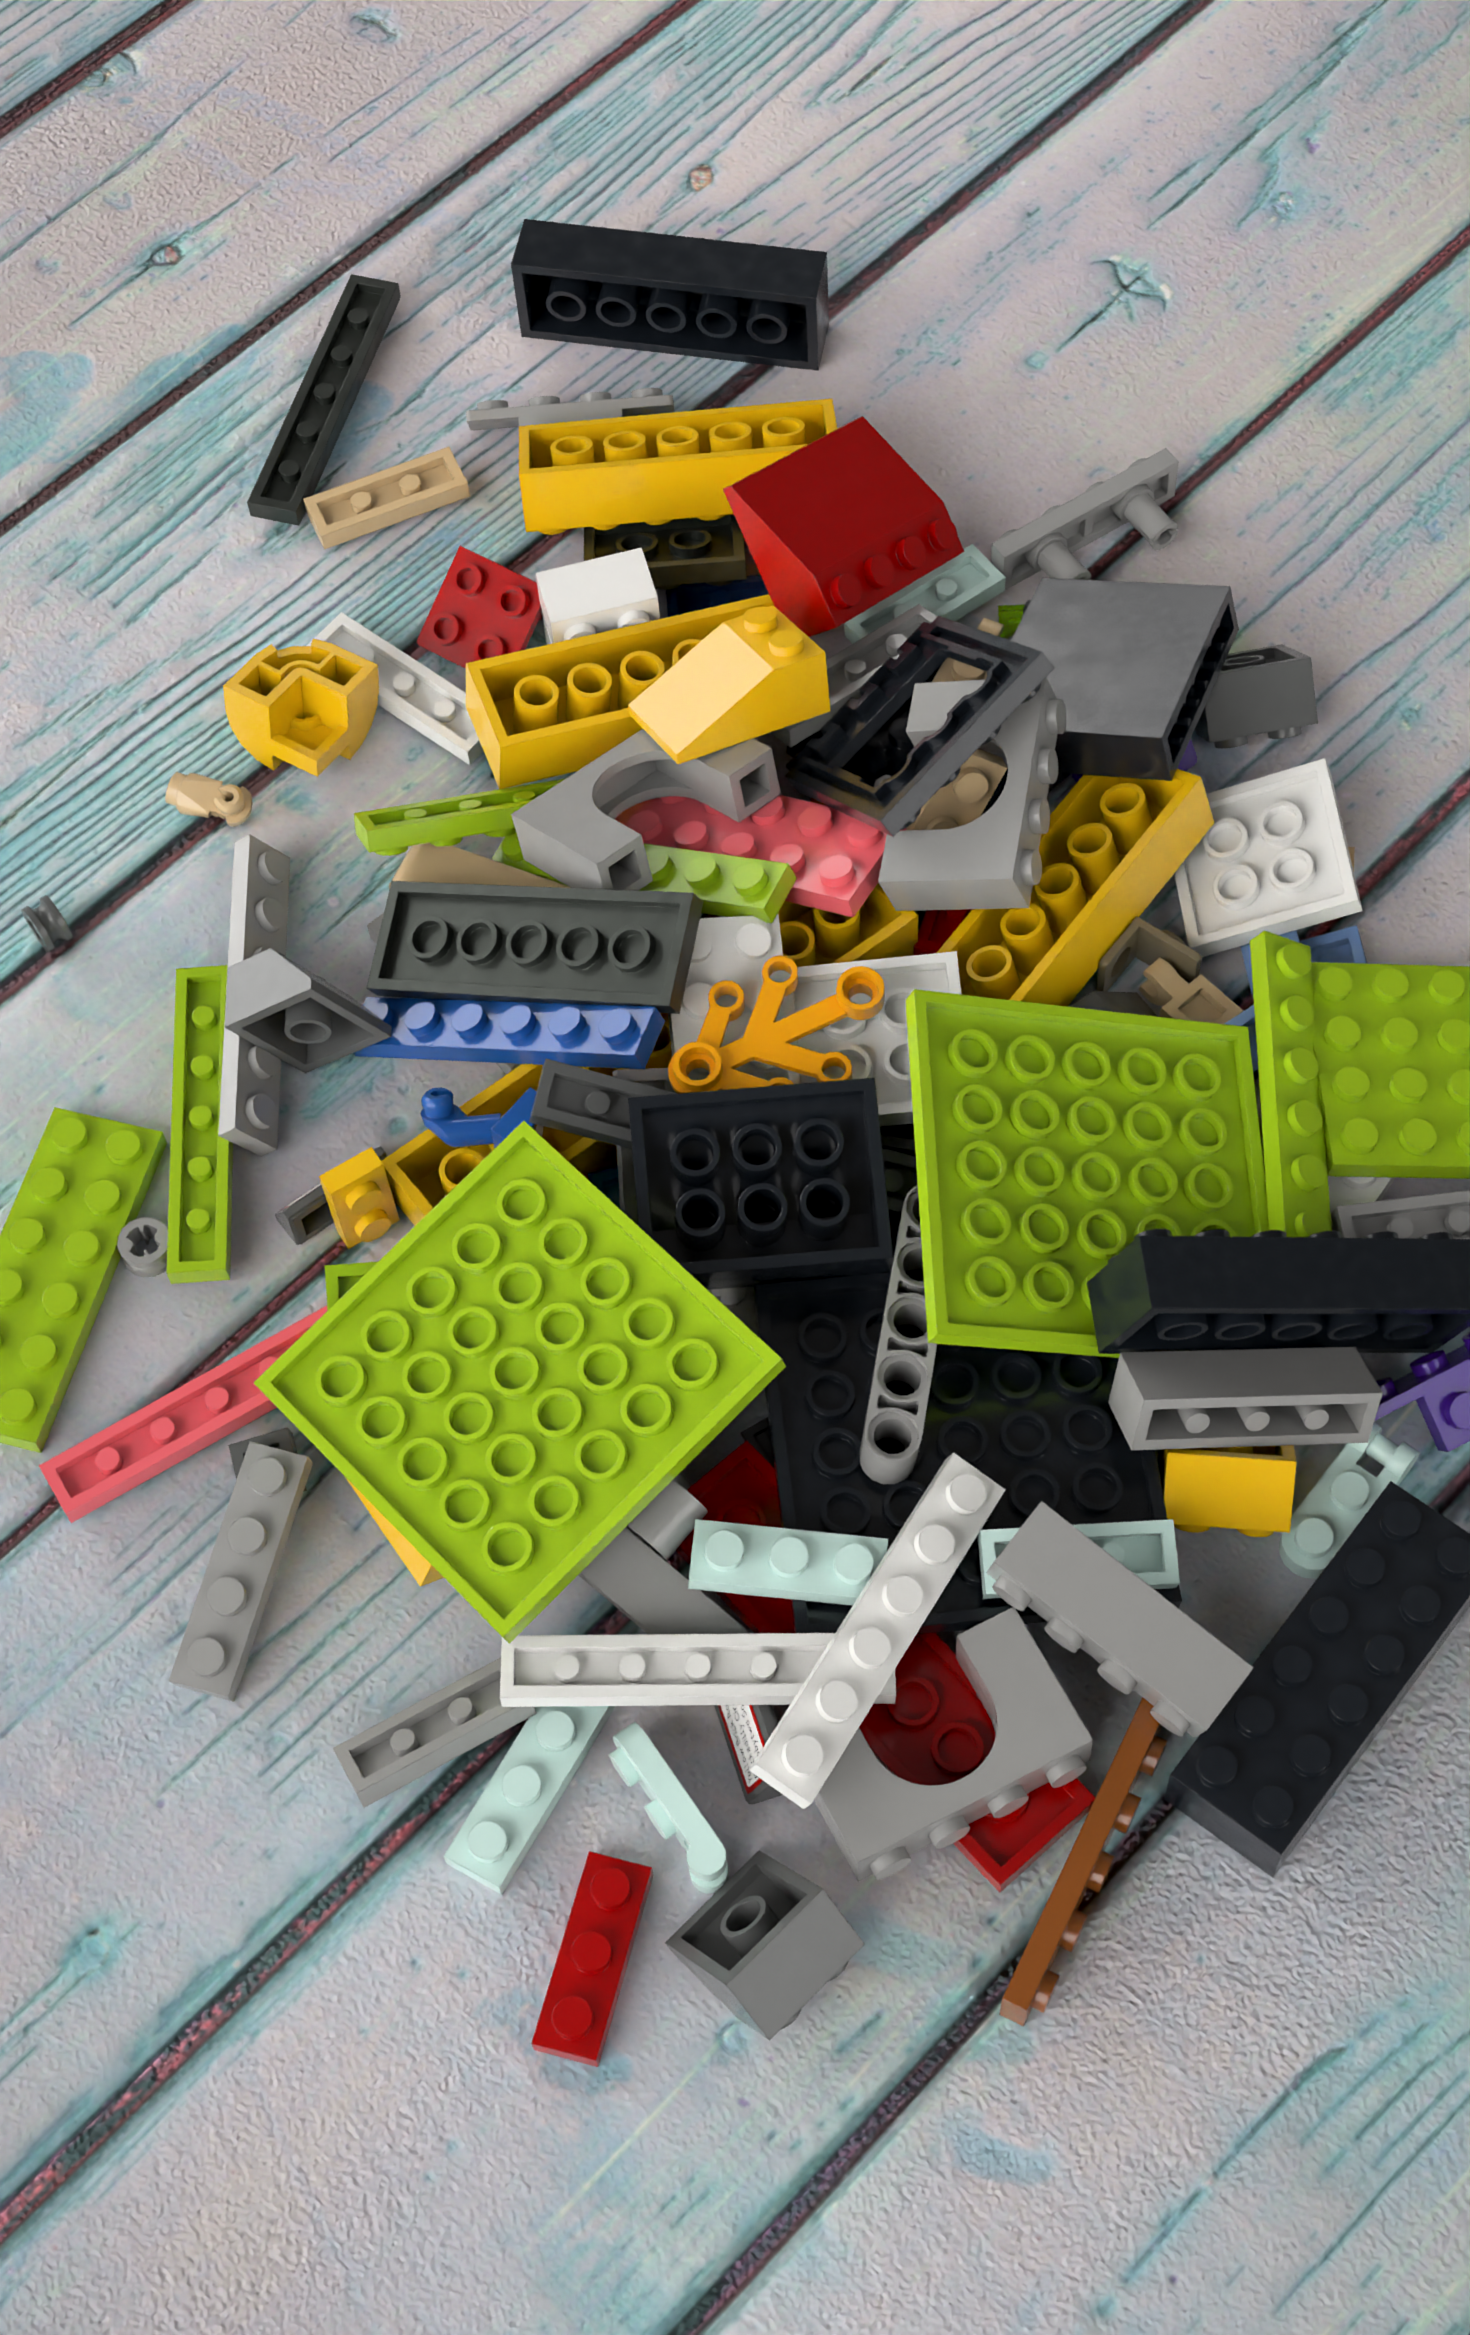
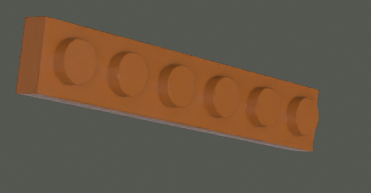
[999,1697,1168,2027]

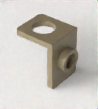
[1096,917,1202,991]

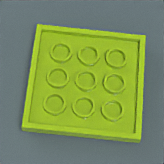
[1312,962,1470,1179]

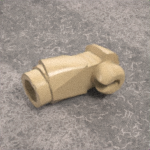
[165,772,253,827]

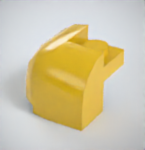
[223,638,379,777]

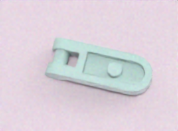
[1279,1422,1420,1579]
[609,1722,729,1894]

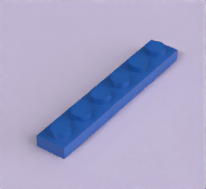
[353,997,665,1069]

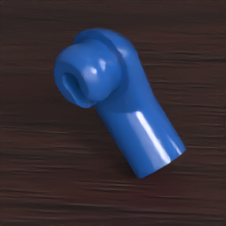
[420,1087,501,1147]

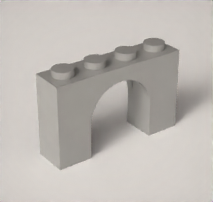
[878,677,1066,911]
[511,729,781,891]
[814,1607,1093,1882]

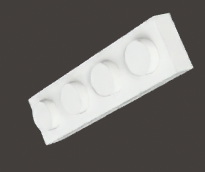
[306,612,483,765]

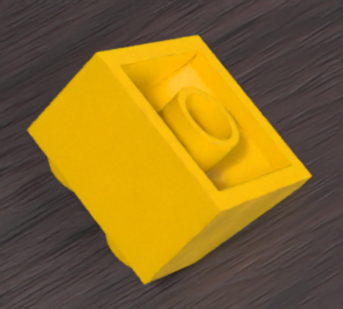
[1161,1445,1297,1537]

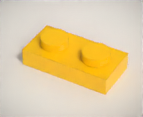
[319,1147,400,1249]

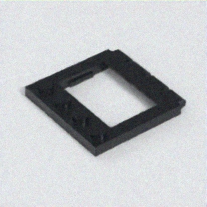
[785,616,1055,837]

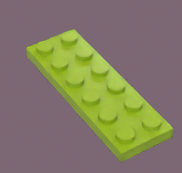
[0,1107,167,1453]

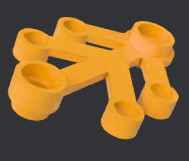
[668,956,885,1094]

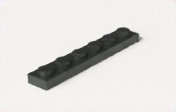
[247,274,401,526]

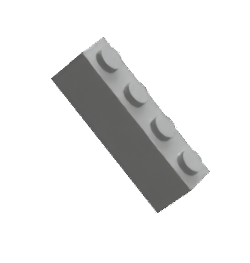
[1108,1347,1383,1450]
[986,1501,1254,1738]

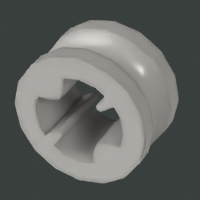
[117,1217,168,1278]

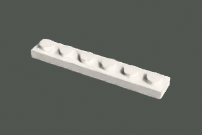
[749,1452,1005,1809]
[500,1633,896,1707]

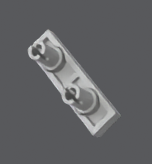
[991,448,1179,590]

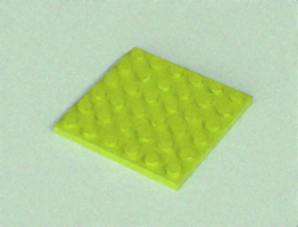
[906,989,1269,1358]
[254,1121,786,1644]

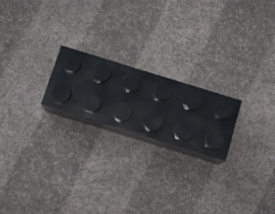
[511,219,829,371]
[1087,1229,1470,1354]
[1164,1481,1470,1878]

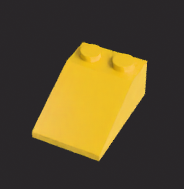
[628,605,831,764]

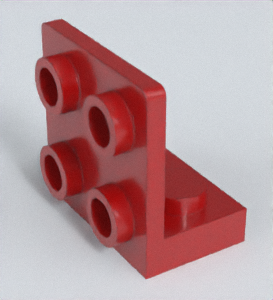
[417,546,542,669]

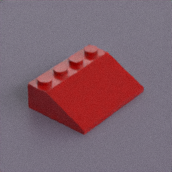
[723,416,965,637]

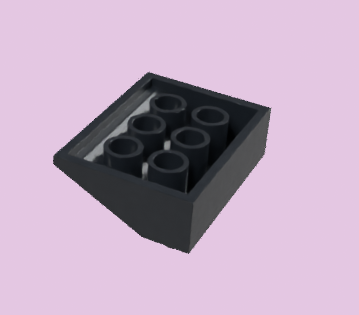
[628,1078,893,1290]

